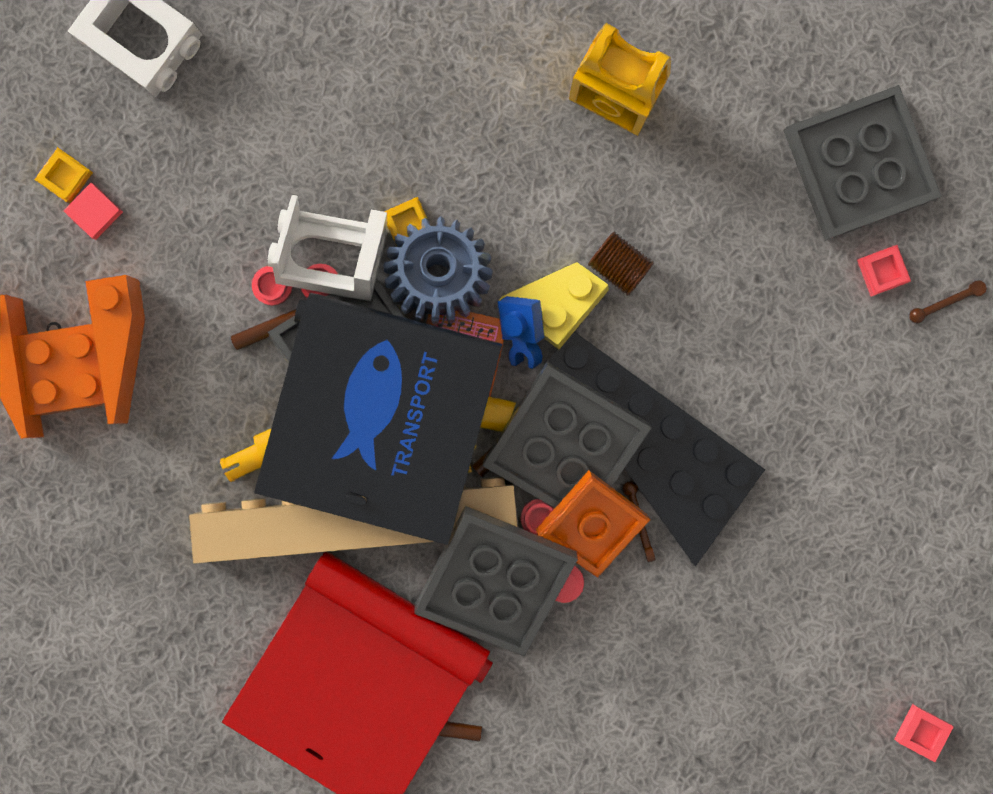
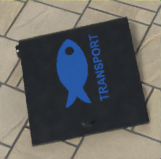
[254,292,502,545]

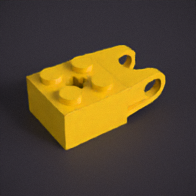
[569,23,671,136]

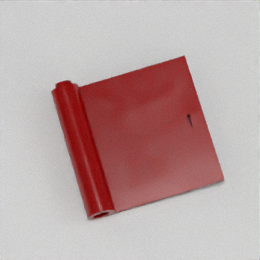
[222,551,493,794]

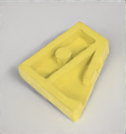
[499,262,609,350]

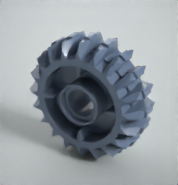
[383,216,493,325]

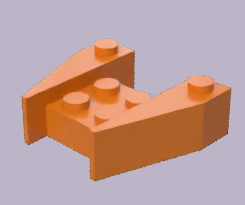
[0,275,145,439]

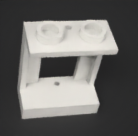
[68,0,202,97]
[268,195,387,301]

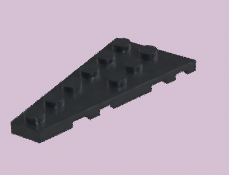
[548,332,765,567]

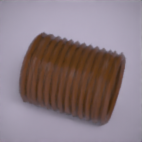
[588,232,654,296]

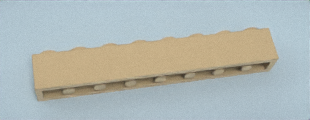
[189,477,517,564]

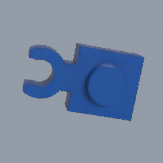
[498,296,545,369]

